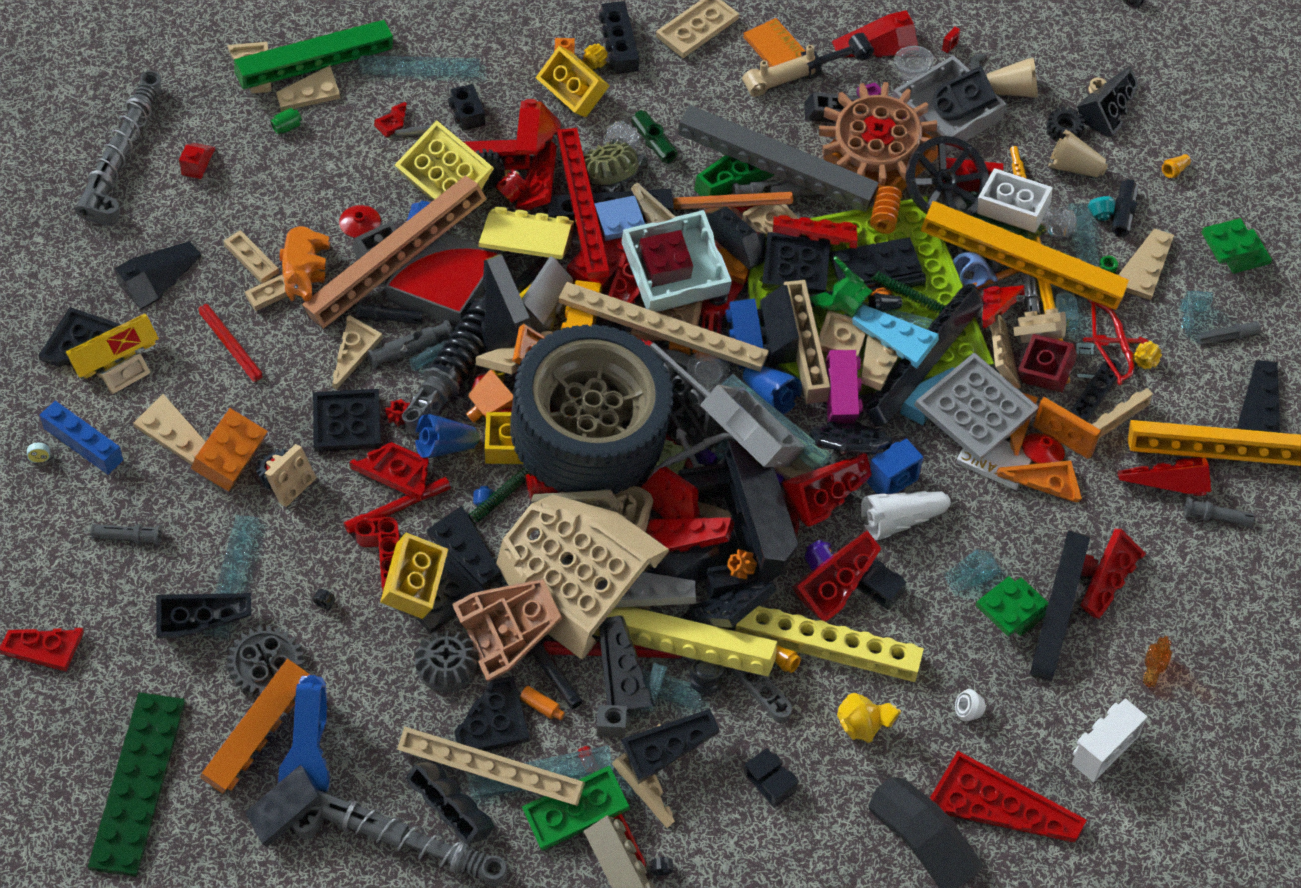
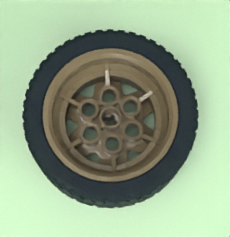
[510,324,673,494]

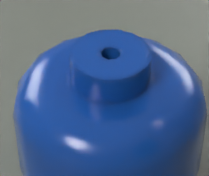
[473,486,495,507]

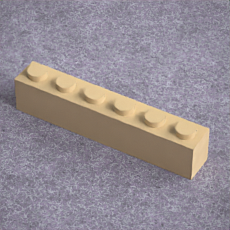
[784,280,830,404]

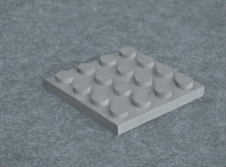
[914,353,1038,461]

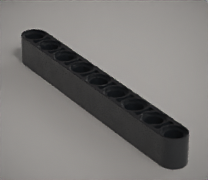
[864,284,984,427]

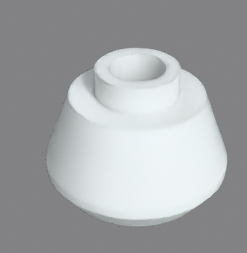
[955,689,986,721]

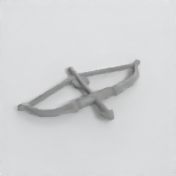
[648,428,736,479]

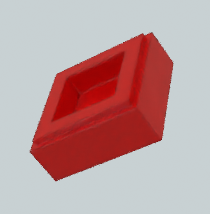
[942,26,960,53]

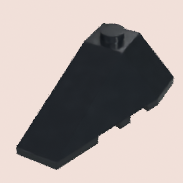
[1077,66,1139,137]
[481,255,532,350]
[646,531,740,581]
[156,593,252,639]

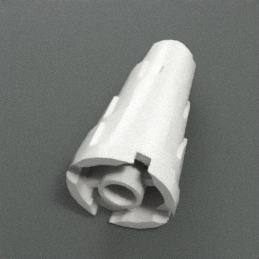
[861,491,951,540]

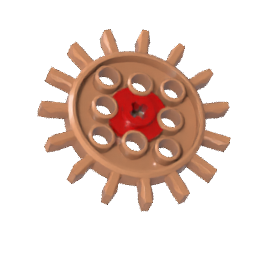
[819,82,938,186]

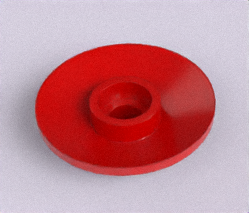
[339,205,381,238]
[1022,433,1065,464]

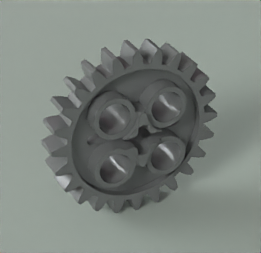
[227,625,304,697]

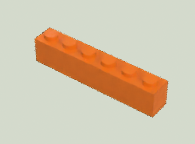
[199,658,310,794]

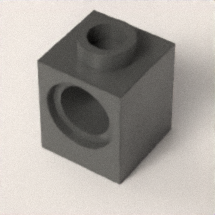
[597,705,631,737]

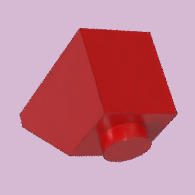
[179,143,215,179]

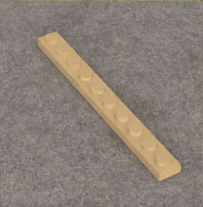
[559,282,768,372]

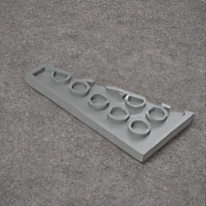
[563,558,696,608]

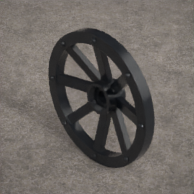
[906,136,989,216]

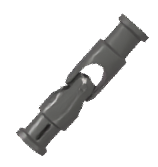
[732,180,816,199]
[367,320,453,369]

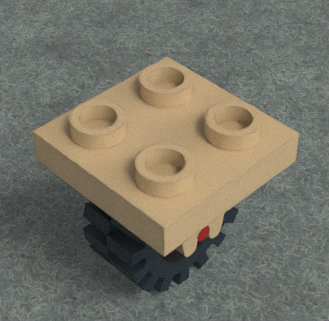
[255,444,317,507]

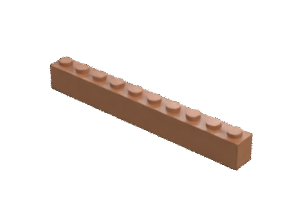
[302,175,487,329]

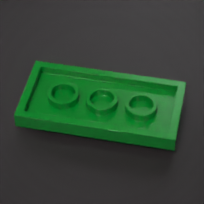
[522,765,630,851]

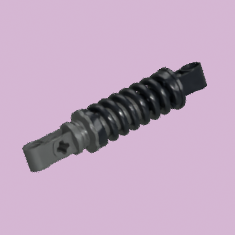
[402,293,486,436]

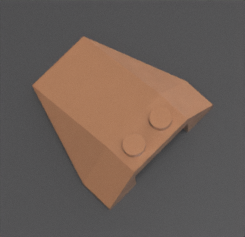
[452,579,562,682]

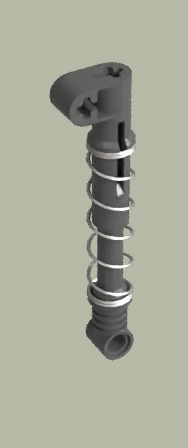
[75,70,161,226]
[292,791,508,887]

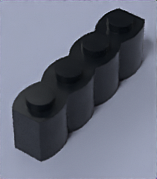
[406,761,494,844]

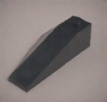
[114,241,201,310]

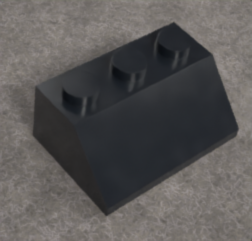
[757,285,799,365]

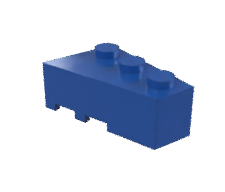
[725,299,766,369]

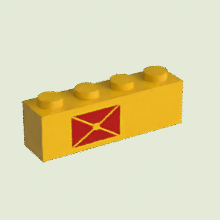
[66,313,159,378]

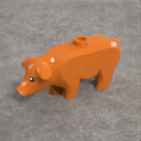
[279,226,330,301]

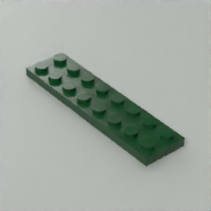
[87,692,186,877]

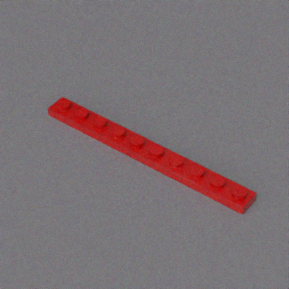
[557,128,609,279]

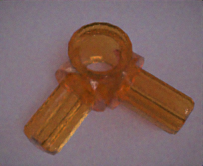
[1143,636,1173,688]

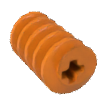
[870,186,902,234]

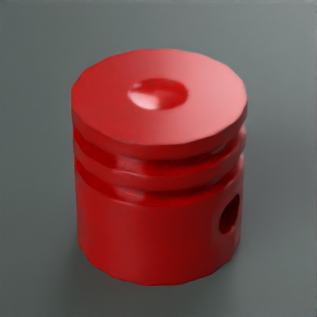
[495,168,530,203]
[526,474,558,500]

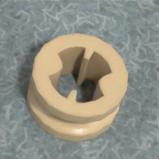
[1088,77,1106,94]

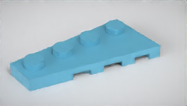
[852,304,939,369]

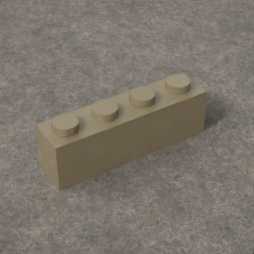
[584,815,655,888]

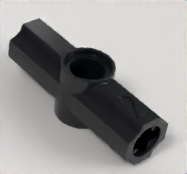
[1111,179,1139,237]

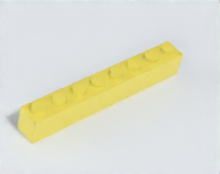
[593,607,777,677]

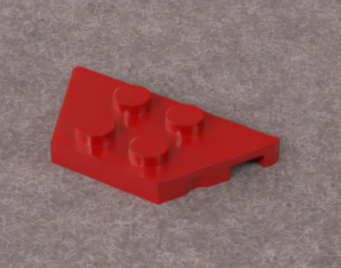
[349,442,429,501]
[641,466,700,519]

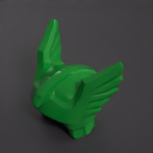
[809,256,873,317]

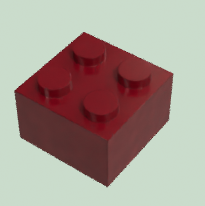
[638,230,694,287]
[1018,334,1077,393]

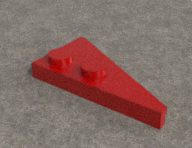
[982,285,1025,328]

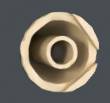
[987,58,1038,98]
[1048,130,1108,178]

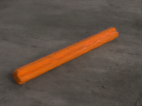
[673,192,793,210]

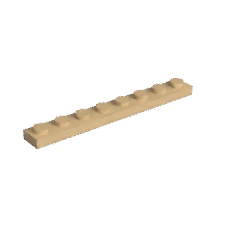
[397,726,585,806]

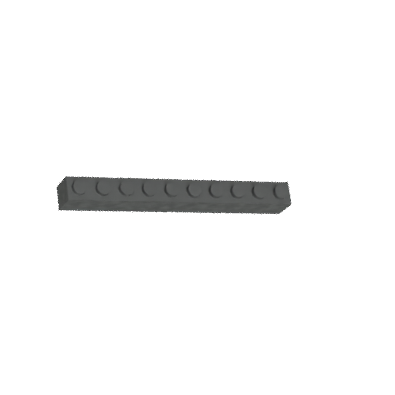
[678,105,879,212]

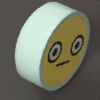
[27,443,50,463]

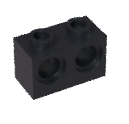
[448,84,485,131]

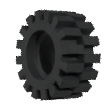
[1046,107,1085,142]
[475,149,505,189]

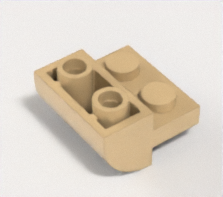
[1013,308,1066,343]

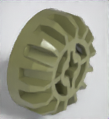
[584,141,639,185]

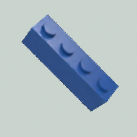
[39,401,123,475]

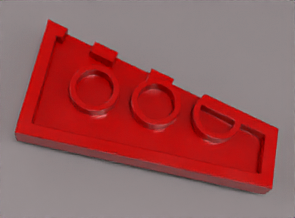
[646,517,735,556]
[1080,529,1146,618]

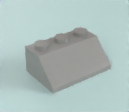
[522,256,573,333]

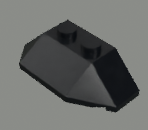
[704,206,766,270]

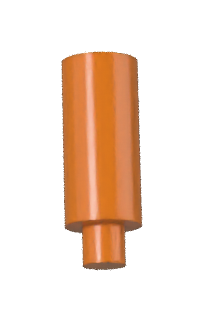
[520,685,565,721]

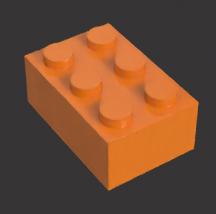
[191,408,268,491]

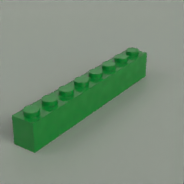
[234,20,393,90]

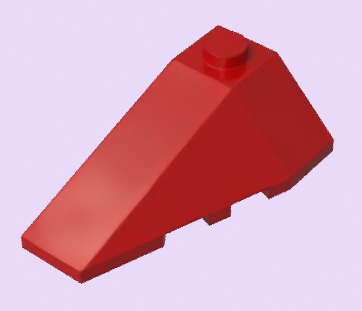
[832,10,919,57]
[515,99,561,155]
[608,251,641,304]
[782,454,872,527]
[1118,457,1212,496]
[791,530,881,622]

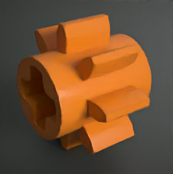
[727,549,757,579]

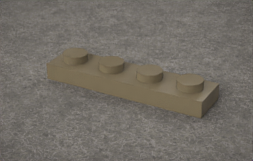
[531,490,620,511]

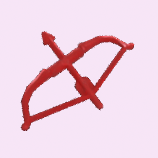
[1083,299,1149,385]

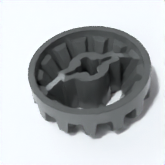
[415,629,479,692]

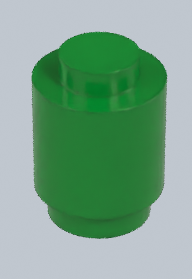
[270,107,302,135]

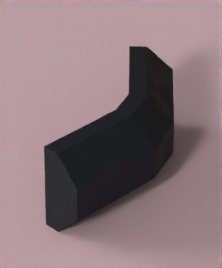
[868,777,983,888]

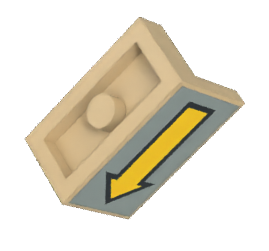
[96,353,151,394]

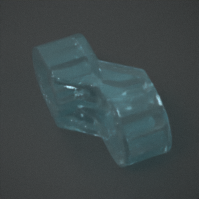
[1055,292,1080,331]

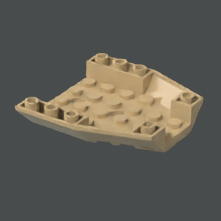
[496,494,669,660]

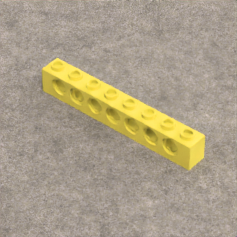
[736,605,924,682]

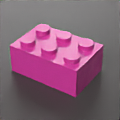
[825,350,862,424]

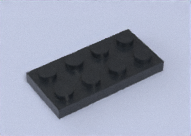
[829,237,922,284]

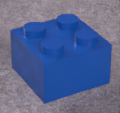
[867,438,923,495]

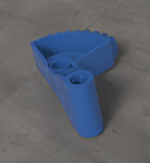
[278,675,330,792]

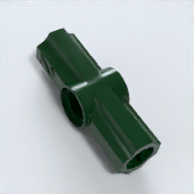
[631,110,678,164]

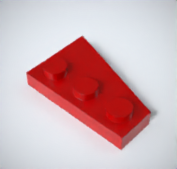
[0,628,84,672]

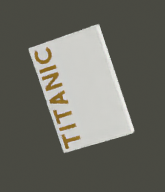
[956,440,1032,490]

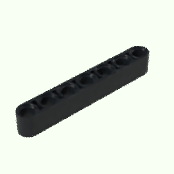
[1029,530,1091,681]

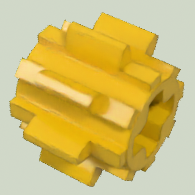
[582,44,608,70]
[1133,341,1162,370]

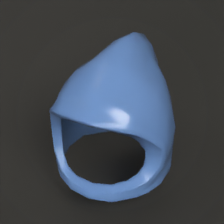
[953,251,998,287]

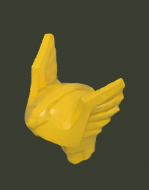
[837,693,901,743]

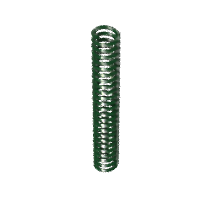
[872,271,946,314]
[469,467,531,525]

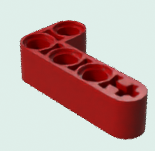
[355,517,400,594]

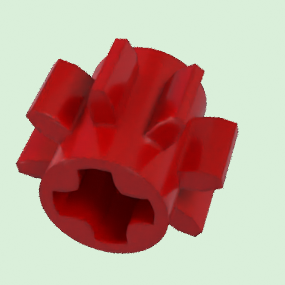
[385,399,410,427]

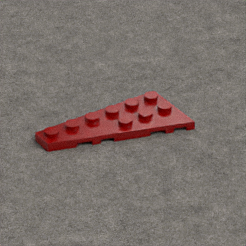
[930,751,1087,843]

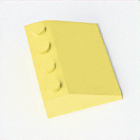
[395,120,494,201]
[478,207,574,259]

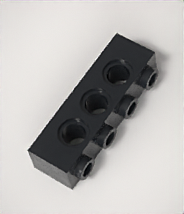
[599,1,639,74]

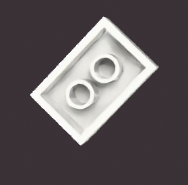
[977,168,1053,233]
[1072,699,1147,782]

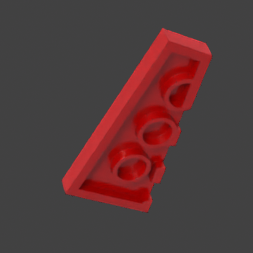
[515,141,557,211]
[772,215,858,249]

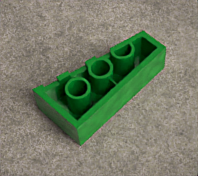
[694,155,776,196]

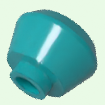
[1087,196,1116,221]

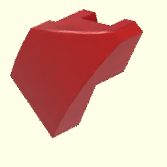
[374,102,407,138]

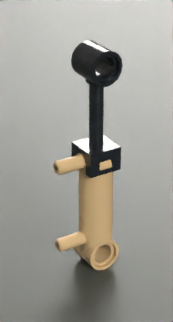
[742,33,874,97]

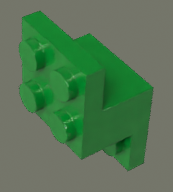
[1201,218,1272,274]
[976,576,1048,637]

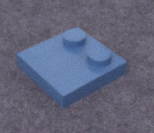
[594,196,645,241]

